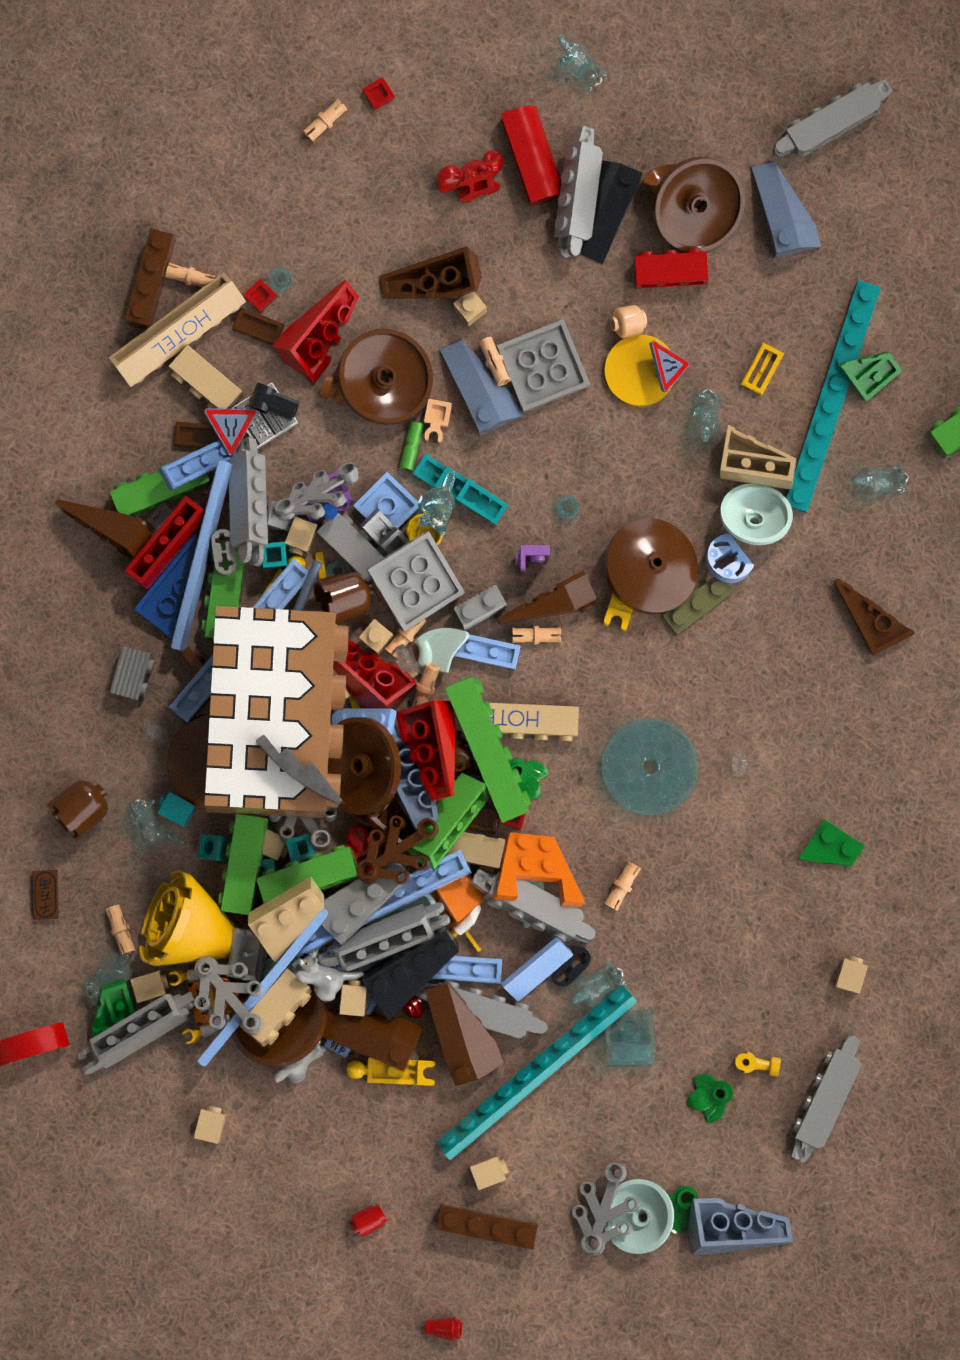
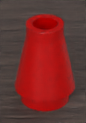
[425,1317,462,1342]

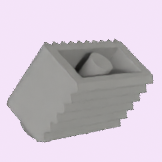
[454,585,507,631]
[110,646,155,702]

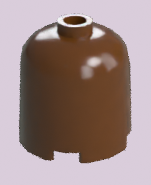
[314,572,374,624]
[46,780,108,842]

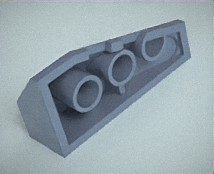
[752,162,821,258]
[440,340,523,436]
[394,736,438,831]
[688,1198,793,1255]

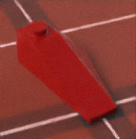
[272,280,359,383]
[333,639,418,710]
[396,700,455,801]

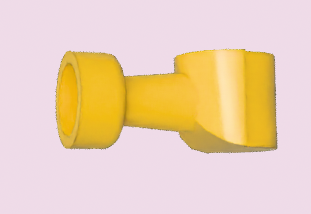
[734,1051,781,1077]

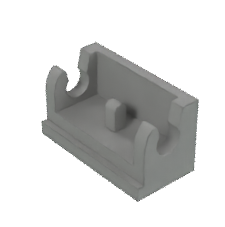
[227,928,267,981]

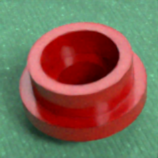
[403,995,425,1019]

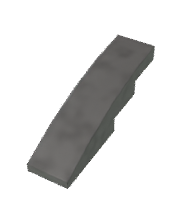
[360,508,409,555]
[256,734,343,805]

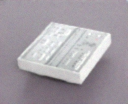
[232,382,298,449]

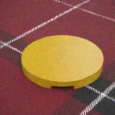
[604,335,674,407]

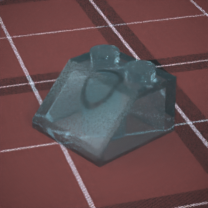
[605,1009,656,1067]

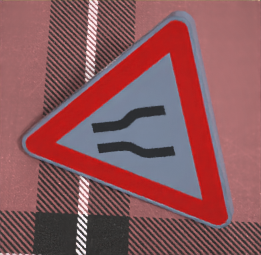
[649,341,689,392]
[204,408,256,456]

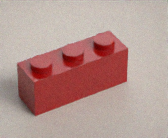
[634,249,709,289]

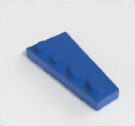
[134,534,212,639]

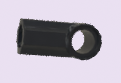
[248,383,300,421]

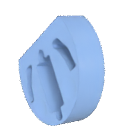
[705,534,754,583]

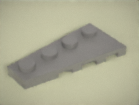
[321,862,412,946]

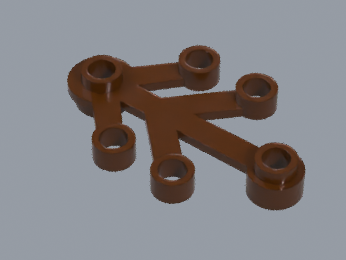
[357,815,439,885]

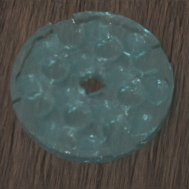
[602,718,699,816]

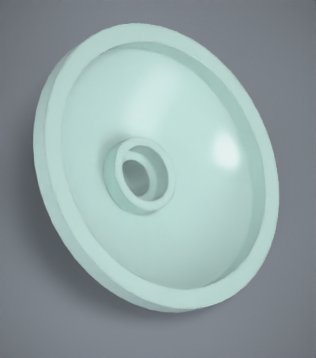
[720,484,793,545]
[604,1179,674,1254]

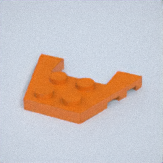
[494,832,585,908]

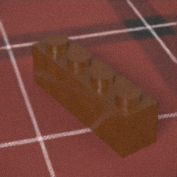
[125,228,176,330]
[437,1204,538,1250]

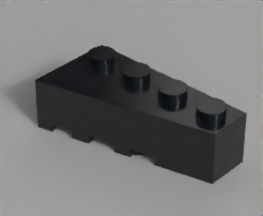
[362,926,459,1021]

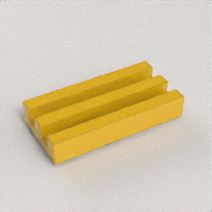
[741,343,784,396]

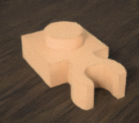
[424,399,452,443]

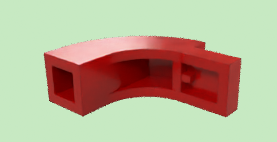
[0,1022,70,1067]

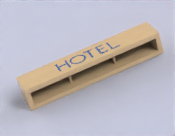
[109,272,246,387]
[452,703,579,742]

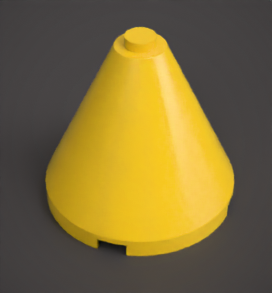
[139,870,238,966]

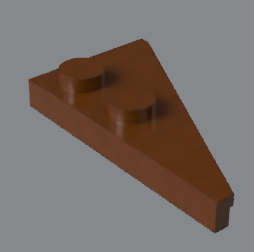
[833,578,915,656]

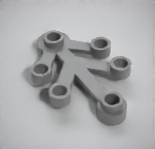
[275,462,359,520]
[268,807,337,851]
[194,956,263,1035]
[572,1162,640,1256]

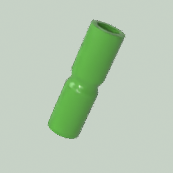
[399,421,424,471]

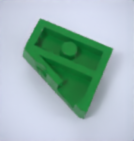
[838,351,902,402]
[799,819,865,866]
[91,979,135,1037]

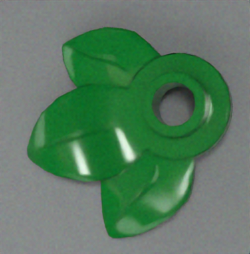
[509,758,549,799]
[686,1074,734,1123]
[668,1186,698,1234]

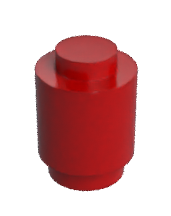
[349,1204,388,1237]

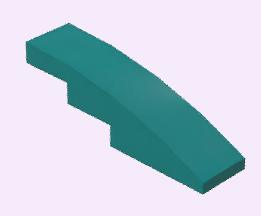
[412,454,508,525]

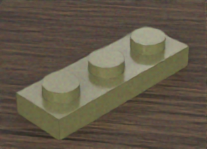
[662,577,735,635]

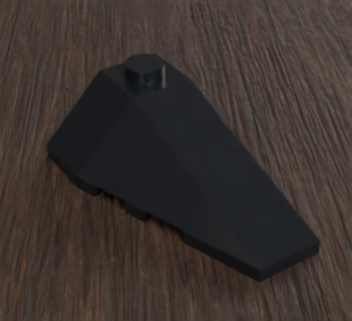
[581,160,643,264]

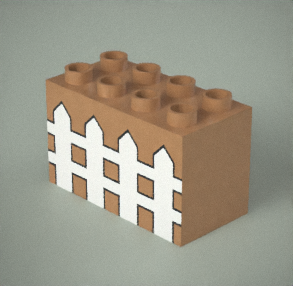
[205,606,349,819]

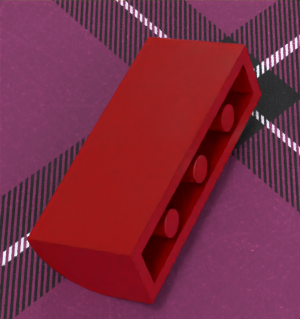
[501,106,561,207]
[124,496,205,590]

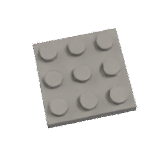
[497,319,590,413]
[366,531,465,631]

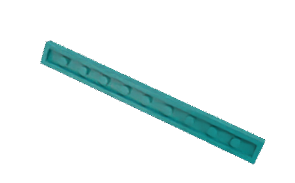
[786,280,881,513]
[436,985,637,1160]

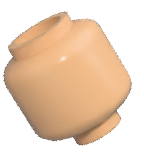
[610,305,647,338]

